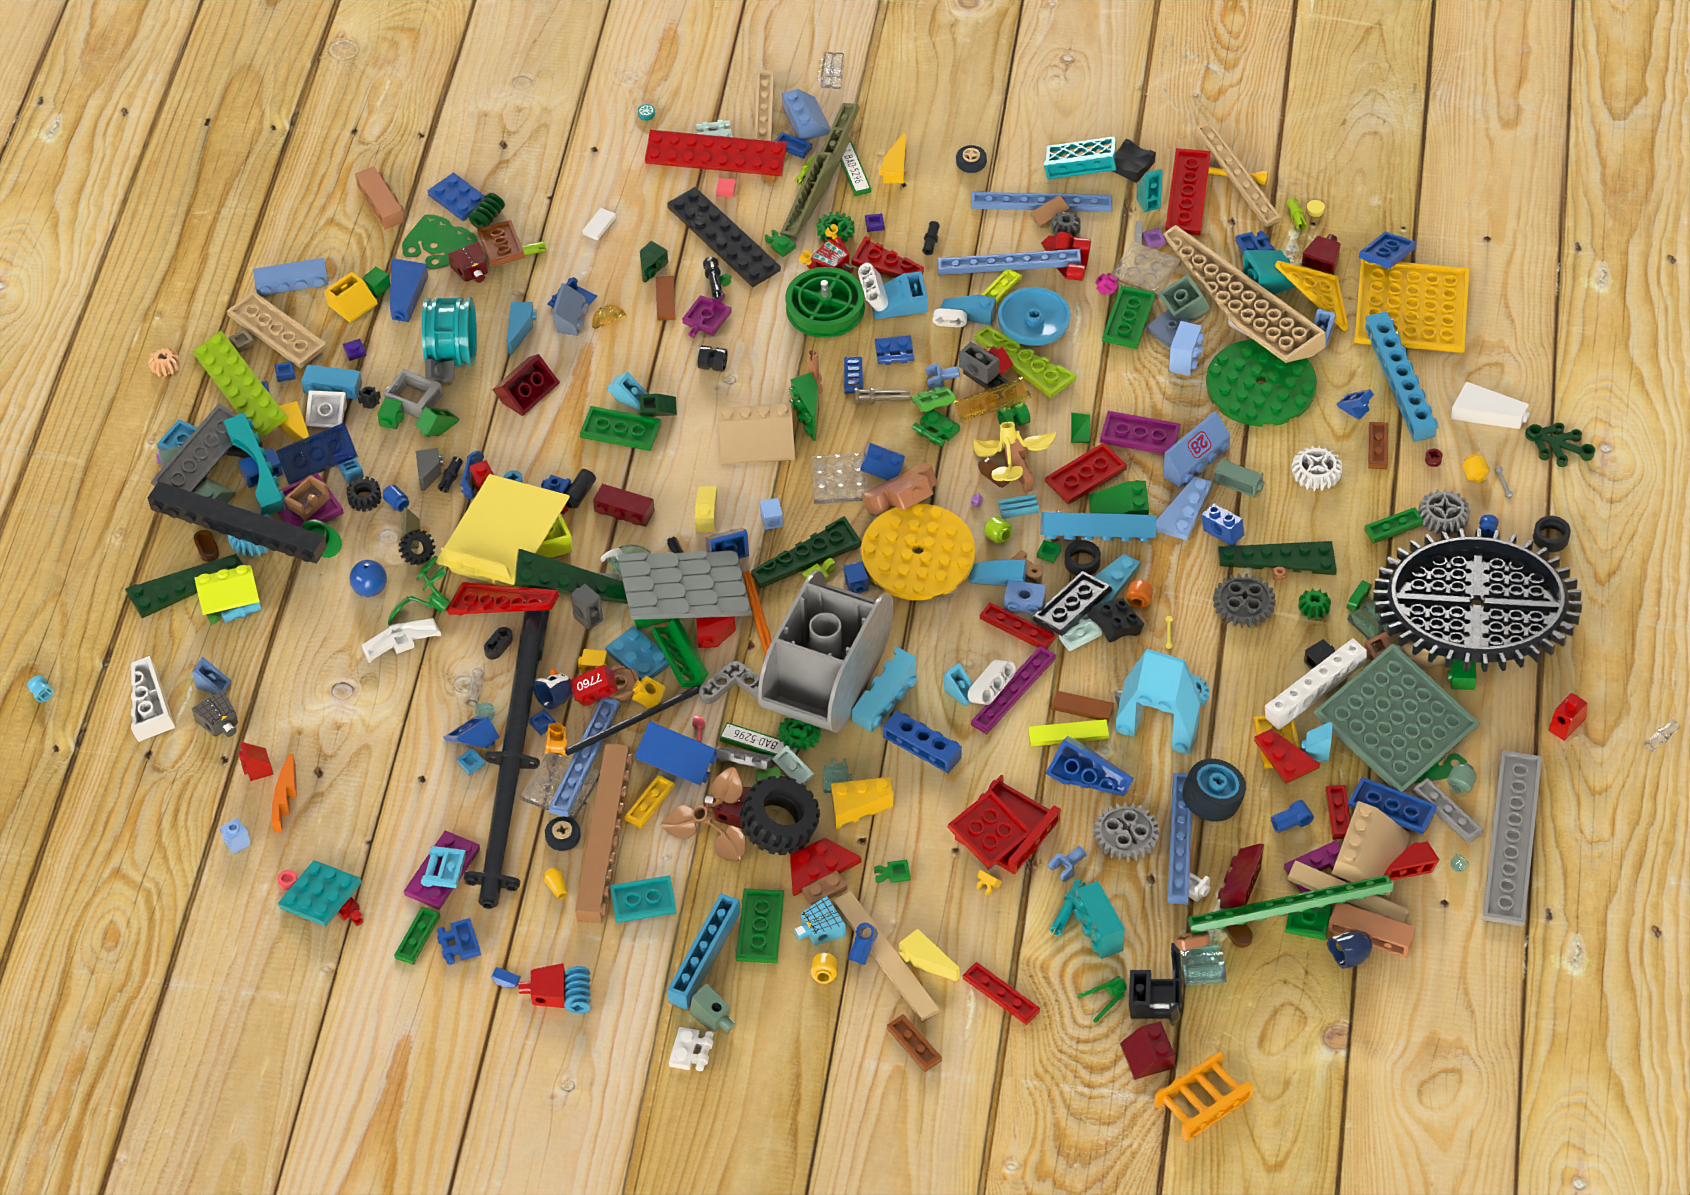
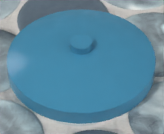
[998,287,1071,346]

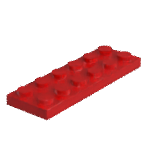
[1165,148,1211,235]

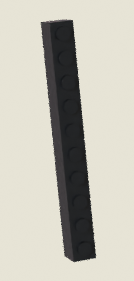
[147,481,327,564]

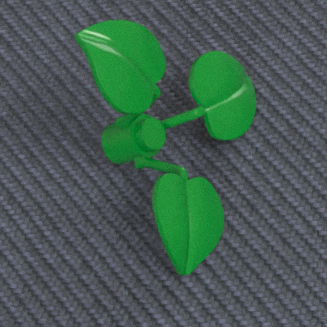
[388,556,450,626]

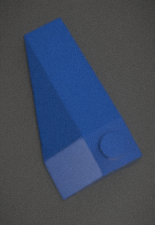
[1045,736,1134,796]

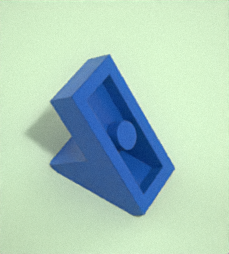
[1336,389,1374,419]

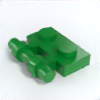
[912,409,960,447]

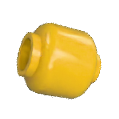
[1462,454,1490,483]
[810,953,838,984]

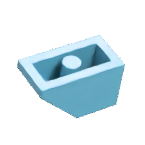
[606,372,648,410]
[1301,722,1332,762]

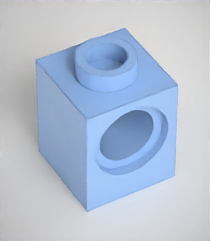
[760,498,783,530]
[220,818,251,854]

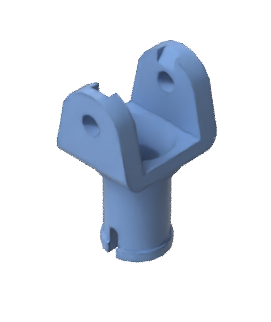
[925,363,960,389]
[1048,845,1087,882]

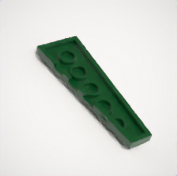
[751,516,862,588]
[1218,541,1337,575]
[514,549,628,604]
[125,554,243,618]

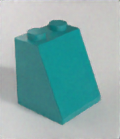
[1242,250,1296,295]

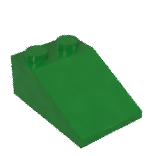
[1089,481,1149,515]

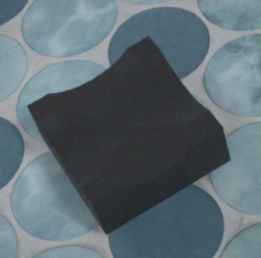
[1112,139,1156,183]
[1088,598,1144,643]

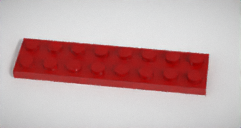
[645,129,787,177]

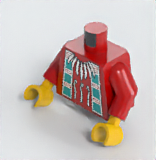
[799,224,854,274]

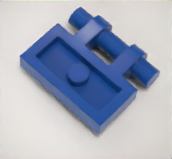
[1235,231,1275,256]
[875,335,914,365]
[437,918,481,965]

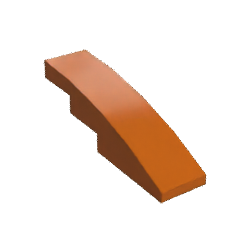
[271,754,297,832]

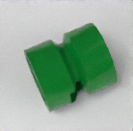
[997,401,1031,428]

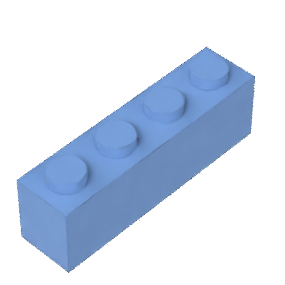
[253,258,329,296]

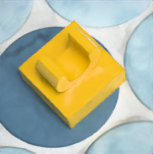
[976,870,1003,895]

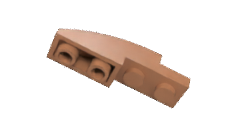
[1004,429,1034,493]

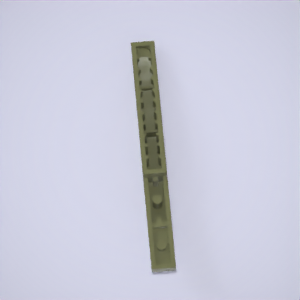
[780,103,860,237]

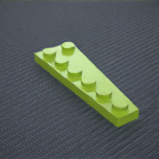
[974,325,1077,399]

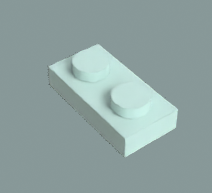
[772,745,814,784]

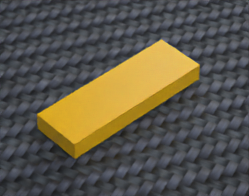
[625,774,675,829]

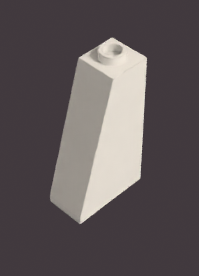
[1451,382,1530,429]

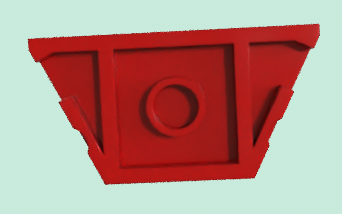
[790,838,861,896]

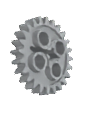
[1094,802,1159,862]

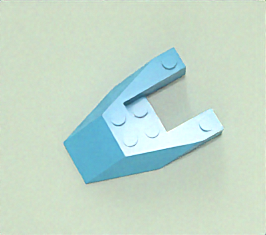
[1115,649,1201,755]

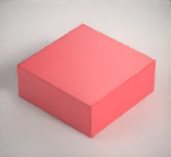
[716,178,736,197]

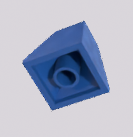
[443,716,499,749]

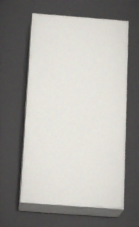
[582,208,616,240]

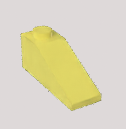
[695,486,717,532]
[899,929,960,981]

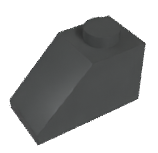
[416,448,444,491]

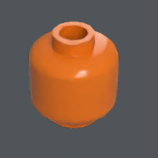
[1126,580,1153,608]

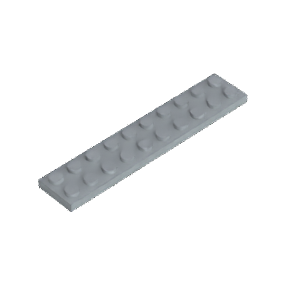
[1482,750,1542,927]

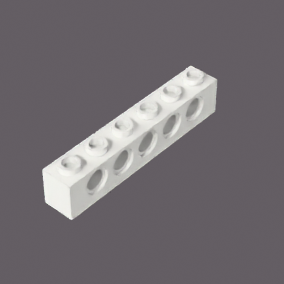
[1265,638,1367,730]

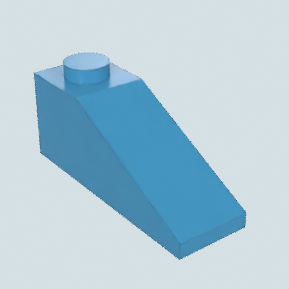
[940,294,996,326]
[507,302,537,354]

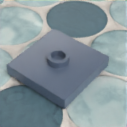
[1146,310,1194,348]

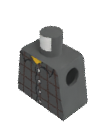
[191,690,238,737]

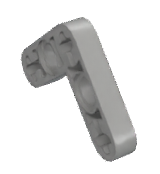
[699,661,760,704]

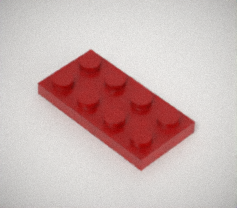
[1045,442,1127,505]

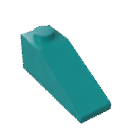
[1136,169,1163,212]

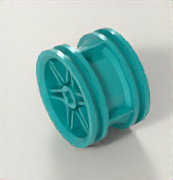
[422,297,477,367]

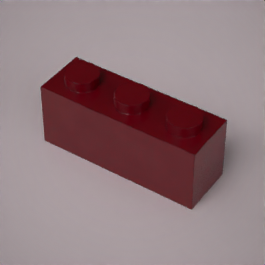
[593,483,655,527]

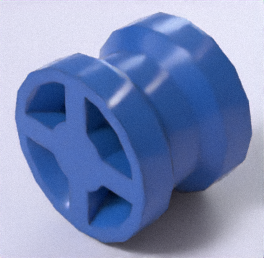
[1479,514,1499,538]

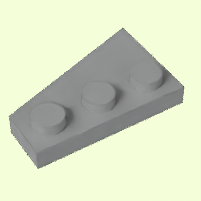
[715,746,775,770]

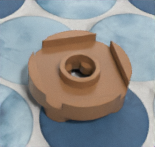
[607,665,639,701]

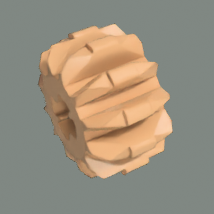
[148,347,180,377]

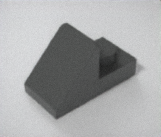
[425,359,455,385]

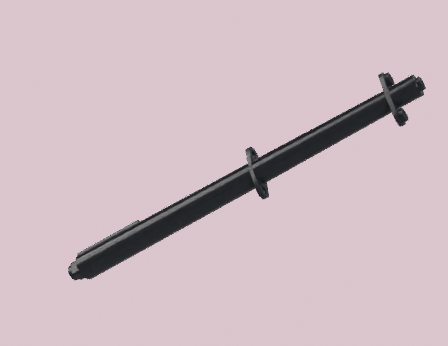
[464,610,550,909]

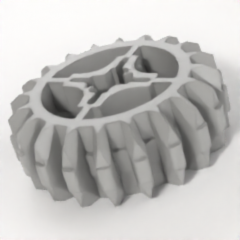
[1418,489,1470,535]

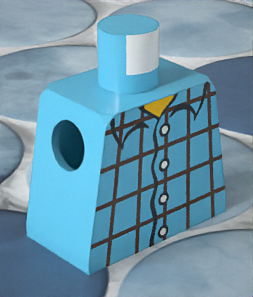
[794,896,846,945]

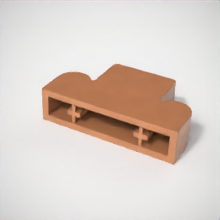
[861,462,937,515]

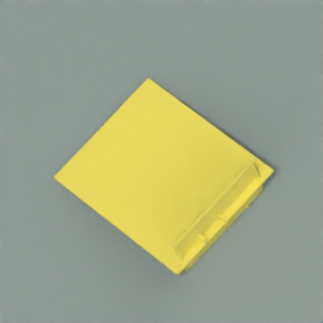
[436,474,570,587]

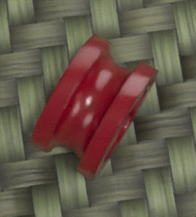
[1425,448,1443,467]

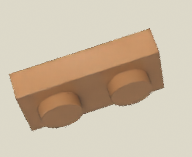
[802,871,847,906]

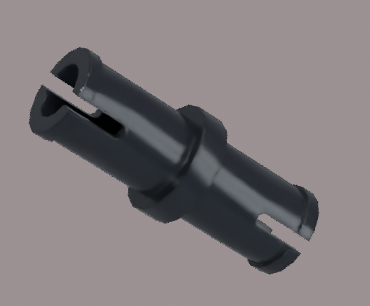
[922,221,940,255]
[438,457,463,493]

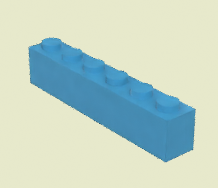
[1040,512,1156,542]
[667,893,740,1010]

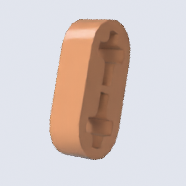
[1173,932,1210,951]

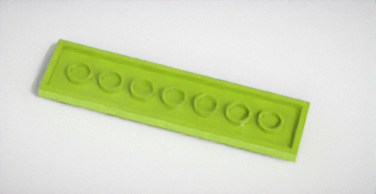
[192,331,288,439]

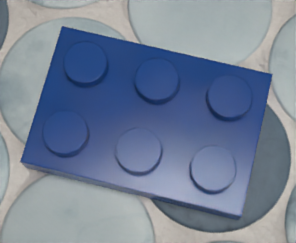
[427,172,485,221]
[1359,231,1417,269]

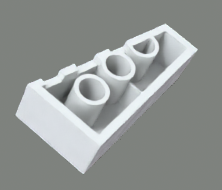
[131,656,175,742]

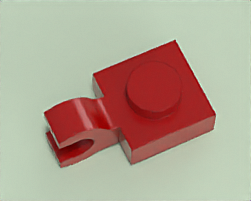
[337,897,364,926]

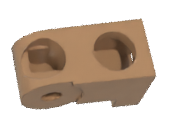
[1010,550,1043,584]

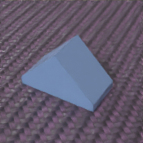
[1314,309,1336,349]
[192,657,231,694]

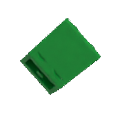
[789,372,819,441]

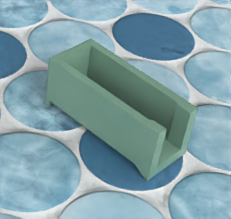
[1213,457,1265,498]

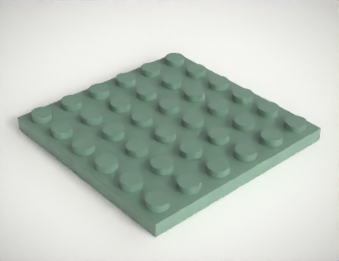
[1314,643,1480,792]

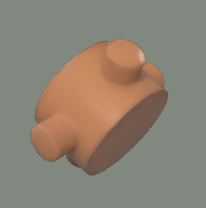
[1272,567,1287,580]

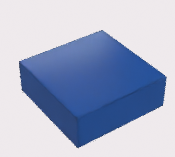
[274,362,296,382]
[528,709,556,735]

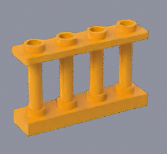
[1154,1052,1254,1142]

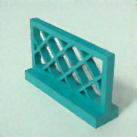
[1044,136,1116,180]

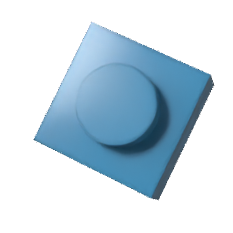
[457,748,485,776]

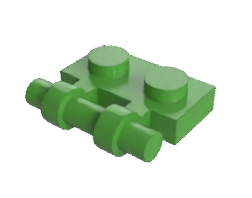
[911,386,956,412]

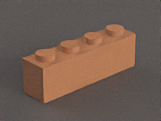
[355,166,405,230]
[1328,903,1416,958]

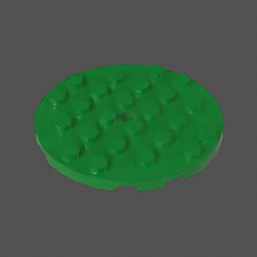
[1206,339,1317,427]

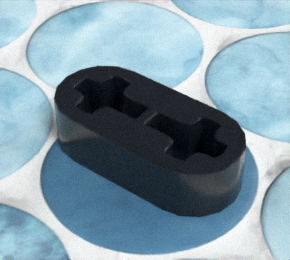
[484,627,513,659]

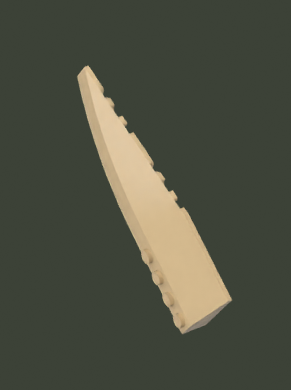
[1163,225,1326,363]

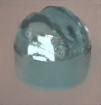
[1451,854,1469,872]

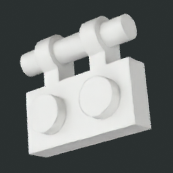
[669,1027,714,1071]

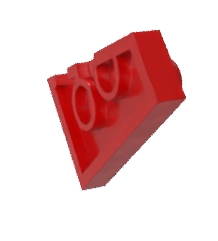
[1254,729,1320,784]

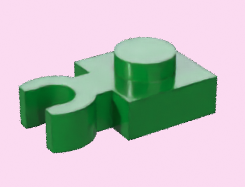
[765,230,796,257]
[874,859,911,883]

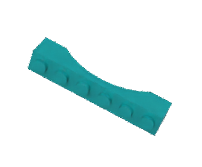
[224,413,285,515]

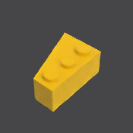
[831,777,893,830]

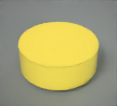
[1307,200,1325,217]

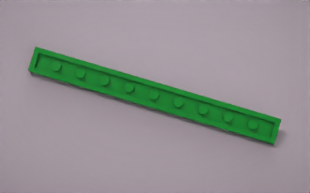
[1187,875,1393,933]

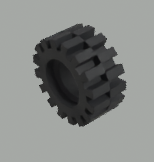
[346,476,382,512]
[398,529,436,565]

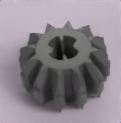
[1051,210,1081,237]

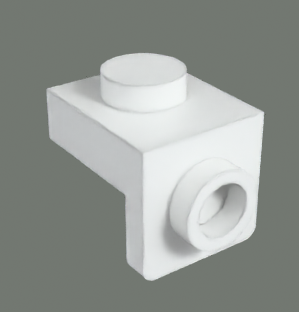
[1188,872,1211,902]

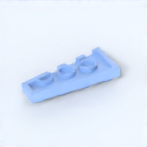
[1156,476,1212,541]

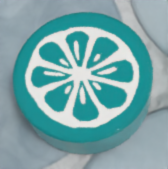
[638,104,655,121]

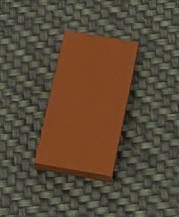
[477,220,525,267]

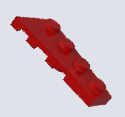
[851,236,924,278]

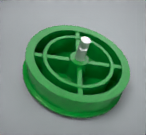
[785,267,865,338]

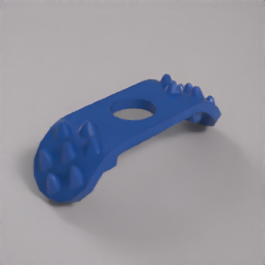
[460,451,484,500]

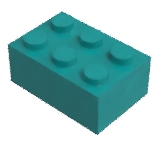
[1073,881,1125,959]

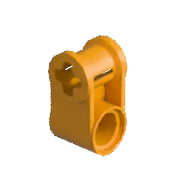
[545,723,567,756]

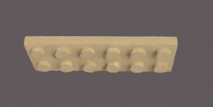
[227,291,327,369]

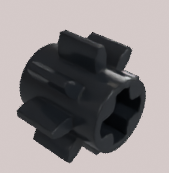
[357,386,381,409]

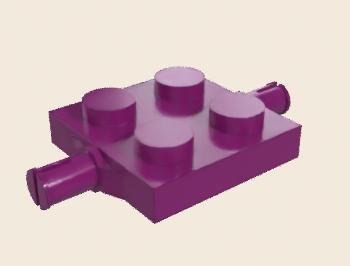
[682,293,732,338]

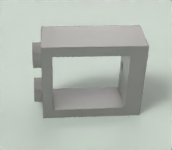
[384,369,443,418]

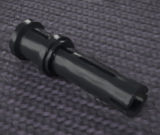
[703,257,723,299]

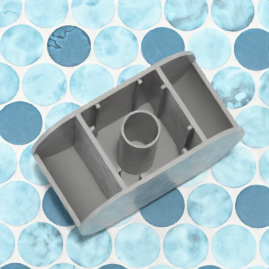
[758,570,894,733]

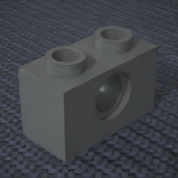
[959,342,999,384]
[571,584,603,630]

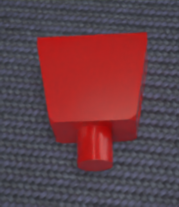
[1548,693,1588,741]
[518,963,565,1008]

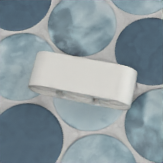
[858,263,888,311]
[968,659,1016,705]

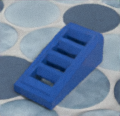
[844,357,863,394]

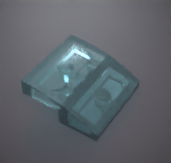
[1347,600,1393,640]
[1180,944,1227,985]

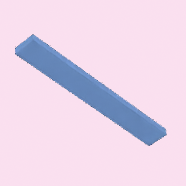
[971,192,1112,212]
[938,249,1081,275]
[549,698,621,817]
[1167,773,1192,904]

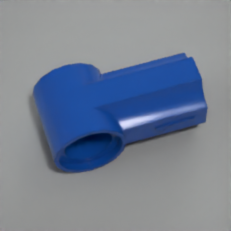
[1271,800,1314,833]
[848,922,878,965]

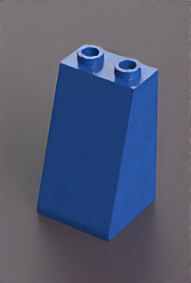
[634,721,718,786]

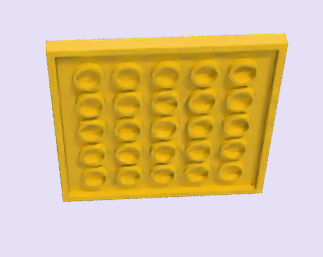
[1354,259,1469,353]

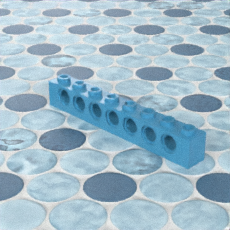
[1365,311,1438,442]

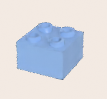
[1169,321,1204,376]

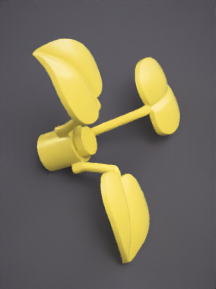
[973,422,1056,481]

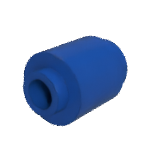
[382,485,409,512]

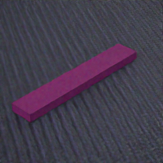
[971,646,1056,735]

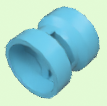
[27,675,53,702]

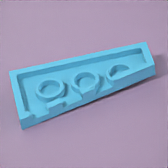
[1089,554,1140,612]

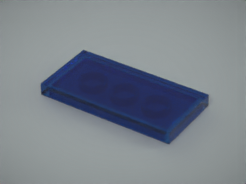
[276,422,358,485]

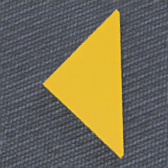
[1275,261,1349,332]

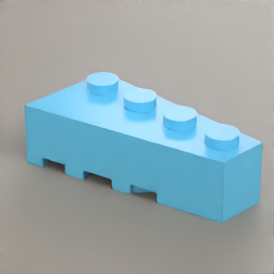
[852,647,917,732]

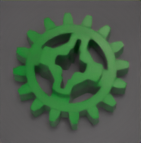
[816,211,855,242]
[778,718,821,752]

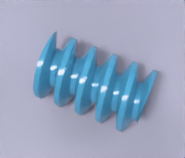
[564,966,591,1014]

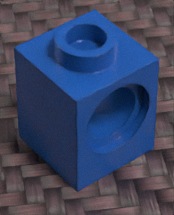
[844,562,868,593]

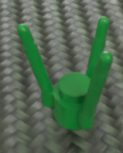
[1078,976,1127,1023]

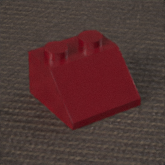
[1120,1021,1175,1080]

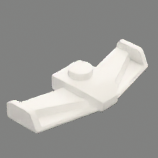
[361,618,441,663]

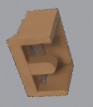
[284,475,330,521]

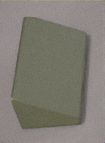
[402,508,420,549]

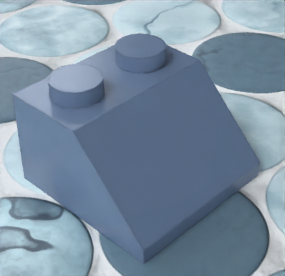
[552,283,589,336]

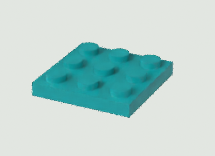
[278,860,362,927]

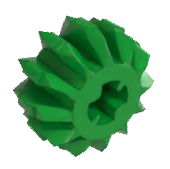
[1298,588,1331,621]

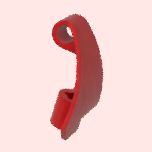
[1041,232,1091,281]

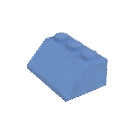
[782,89,831,141]

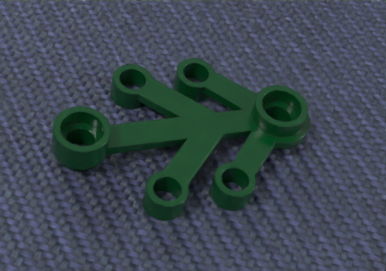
[1525,423,1595,467]

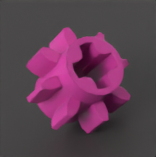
[1095,272,1118,296]

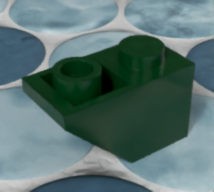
[640,241,668,283]
[639,393,677,417]

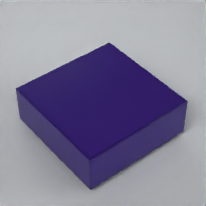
[865,213,885,232]

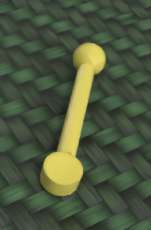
[1165,616,1173,649]

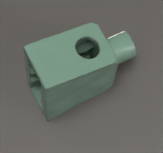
[690,984,736,1033]

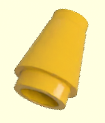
[543,867,568,899]

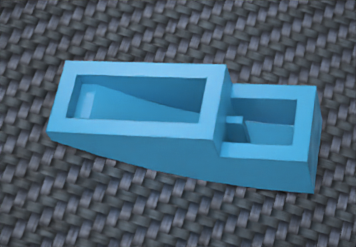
[969,560,1028,586]

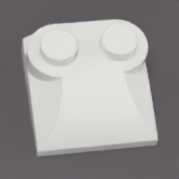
[305,391,347,428]

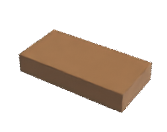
[1030,195,1070,228]

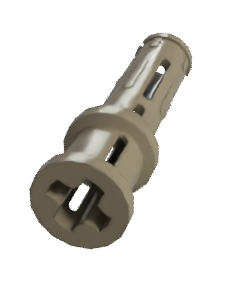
[855,387,910,404]

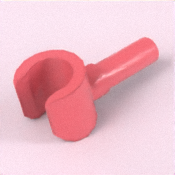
[692,715,705,742]

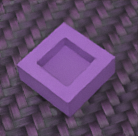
[1142,228,1166,249]

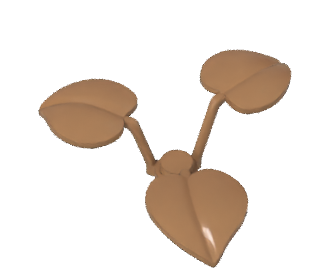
[660,767,746,861]

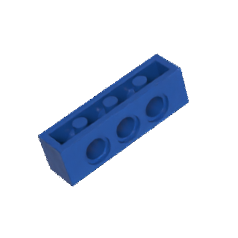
[883,710,962,774]

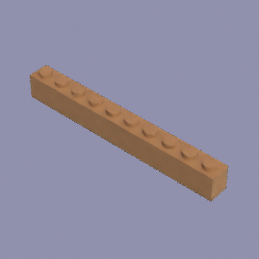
[575,744,633,923]

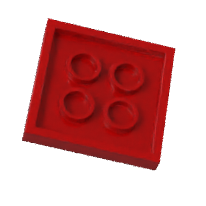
[947,789,1032,870]

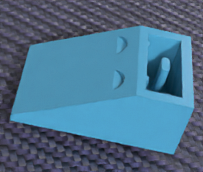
[872,271,928,320]

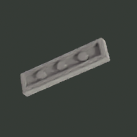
[1412,778,1484,844]

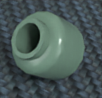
[1447,763,1477,794]

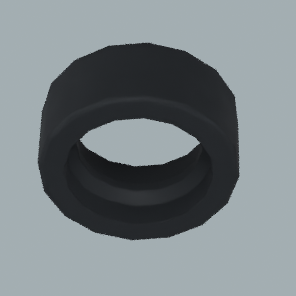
[1533,515,1571,552]
[1064,540,1101,576]

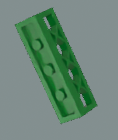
[652,618,709,688]

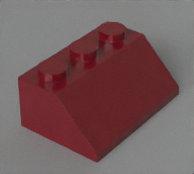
[492,354,560,416]
[1217,843,1264,909]

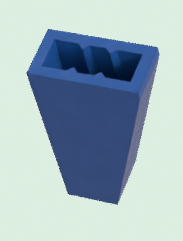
[390,258,429,322]

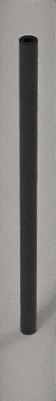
[565,686,700,756]

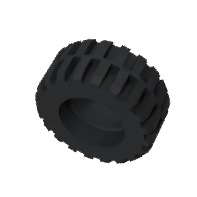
[740,776,820,855]

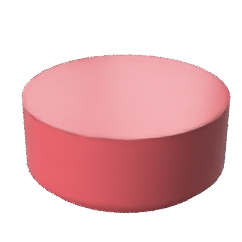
[277,870,298,891]

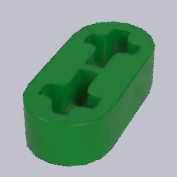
[1347,580,1372,613]

